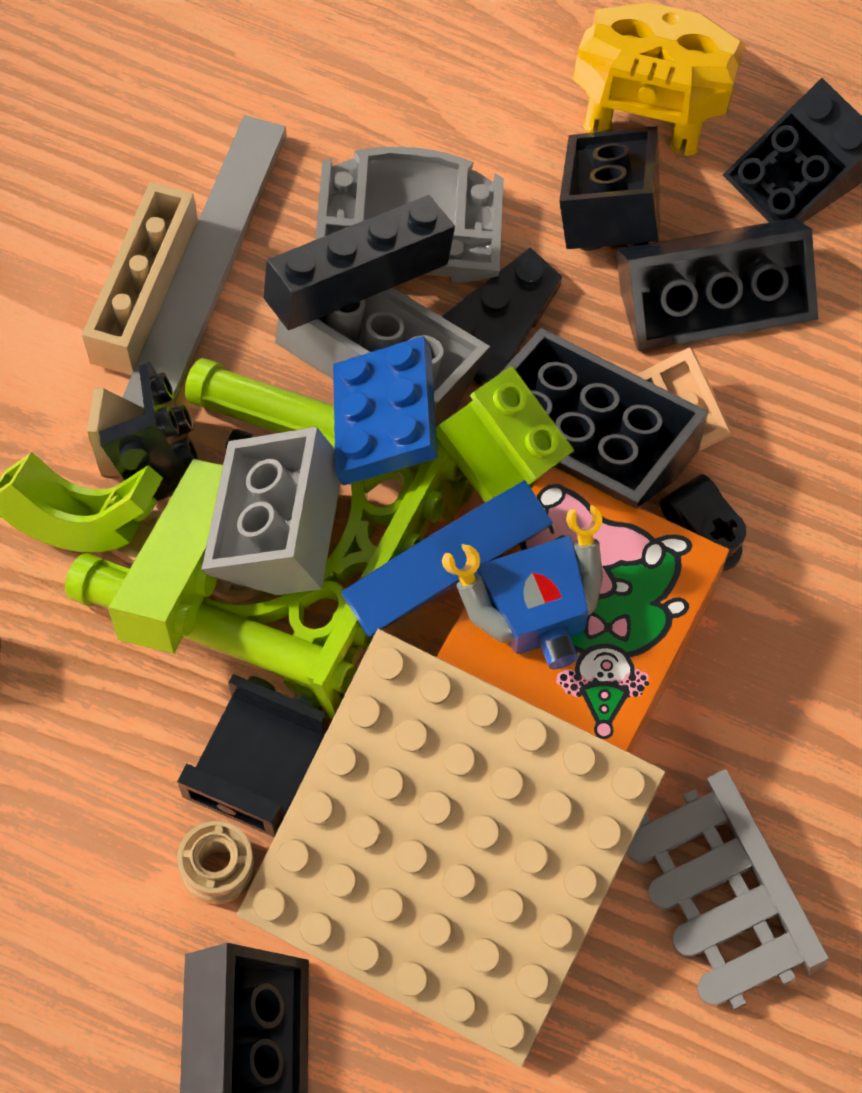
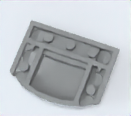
[315,147,504,283]

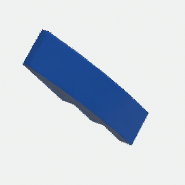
[341,480,553,637]

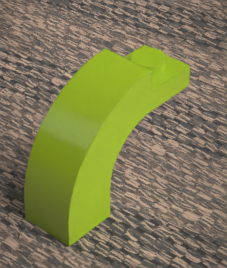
[0,452,163,553]

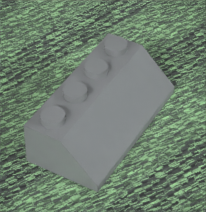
[275,288,490,427]

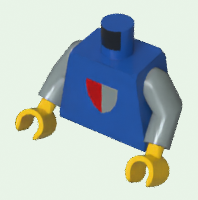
[442,505,603,670]

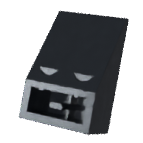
[723,78,862,223]

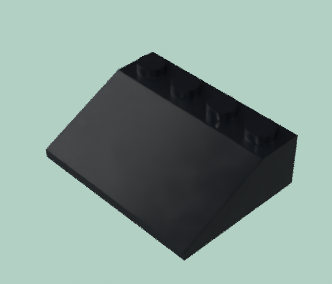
[499,328,709,509]

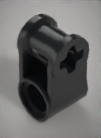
[660,474,746,571]

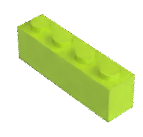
[108,459,223,654]

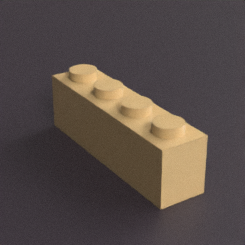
[82,182,198,375]

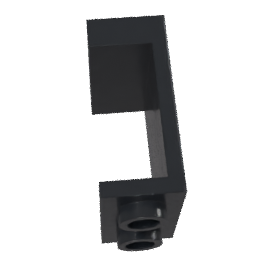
[177,674,328,837]

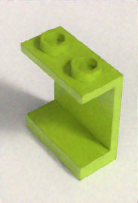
[436,366,574,502]

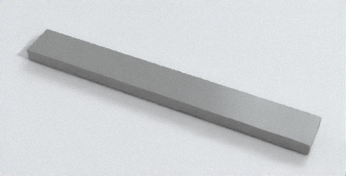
[123,115,287,408]

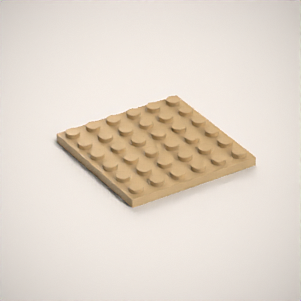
[236,629,666,1067]

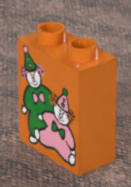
[437,467,730,754]

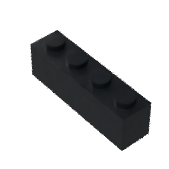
[263,195,455,331]

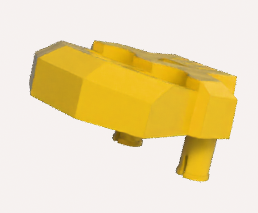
[573,2,745,156]

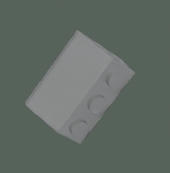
[201,427,340,595]

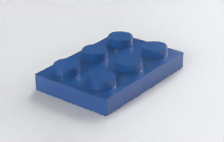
[333,336,438,486]

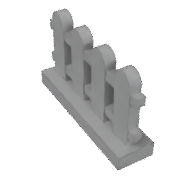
[627,769,829,1011]

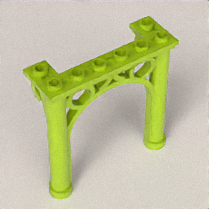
[65,358,474,720]

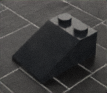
[559,126,660,251]

